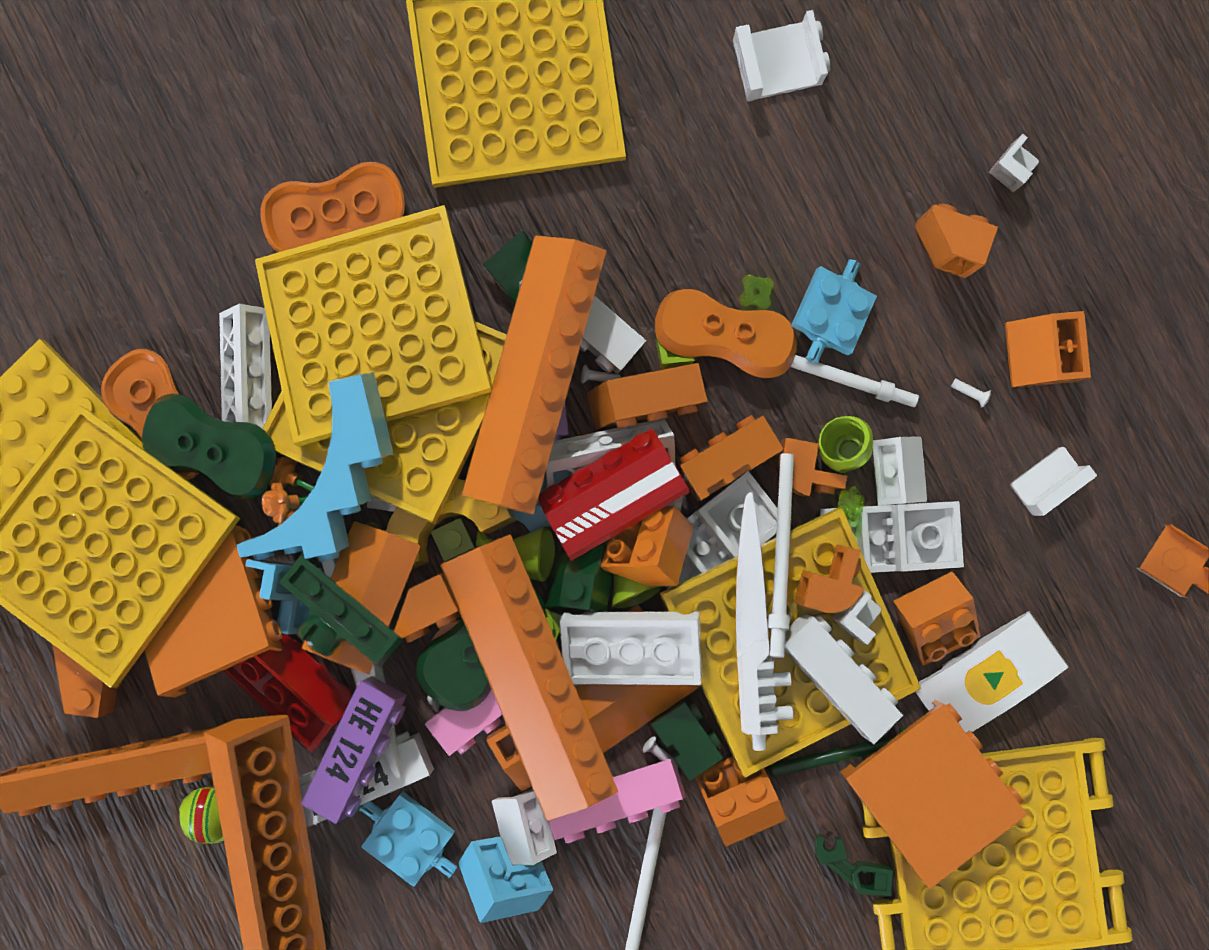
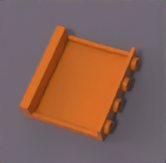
[145,525,283,698]
[840,700,1027,890]

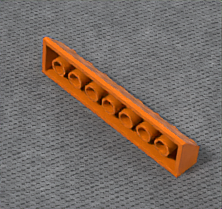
[461,235,607,514]
[440,534,619,821]
[204,715,326,950]
[0,726,218,817]

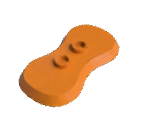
[260,162,405,252]
[655,289,797,378]
[101,349,198,480]

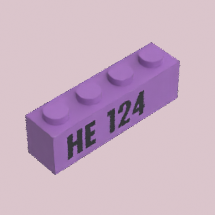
[301,676,407,824]

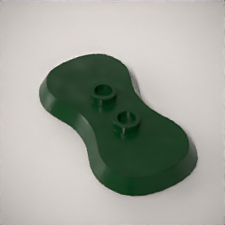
[142,394,276,500]
[416,588,545,711]

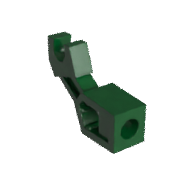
[814,834,893,896]

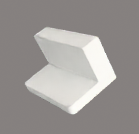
[873,437,927,506]
[1010,447,1097,516]
[492,788,557,865]

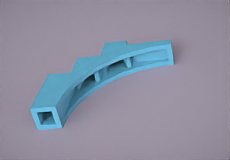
[236,372,393,562]

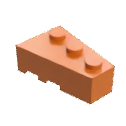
[587,363,708,430]
[677,415,784,502]
[52,644,117,718]

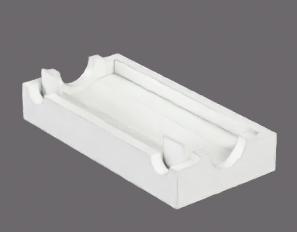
[560,612,703,685]

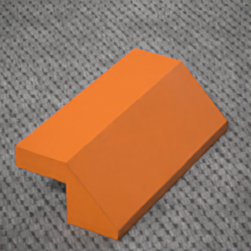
[302,521,421,675]
[575,684,701,753]

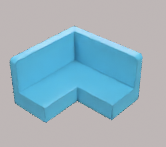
[245,559,322,634]
[459,836,553,923]

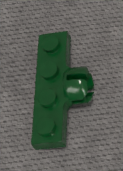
[279,555,404,667]

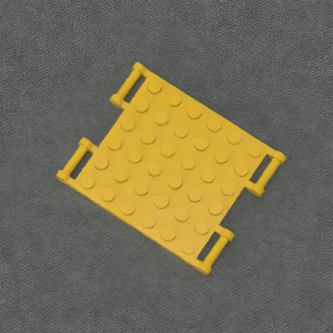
[862,738,1133,950]

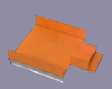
[1136,525,1209,598]

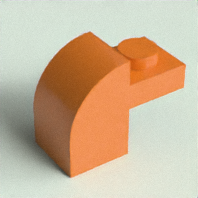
[778,438,847,497]
[794,544,864,613]

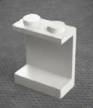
[733,10,830,102]

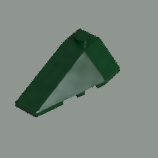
[544,539,613,613]

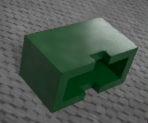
[651,699,723,781]

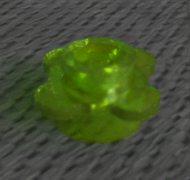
[739,274,774,310]
[838,487,864,522]

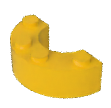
[386,479,517,570]

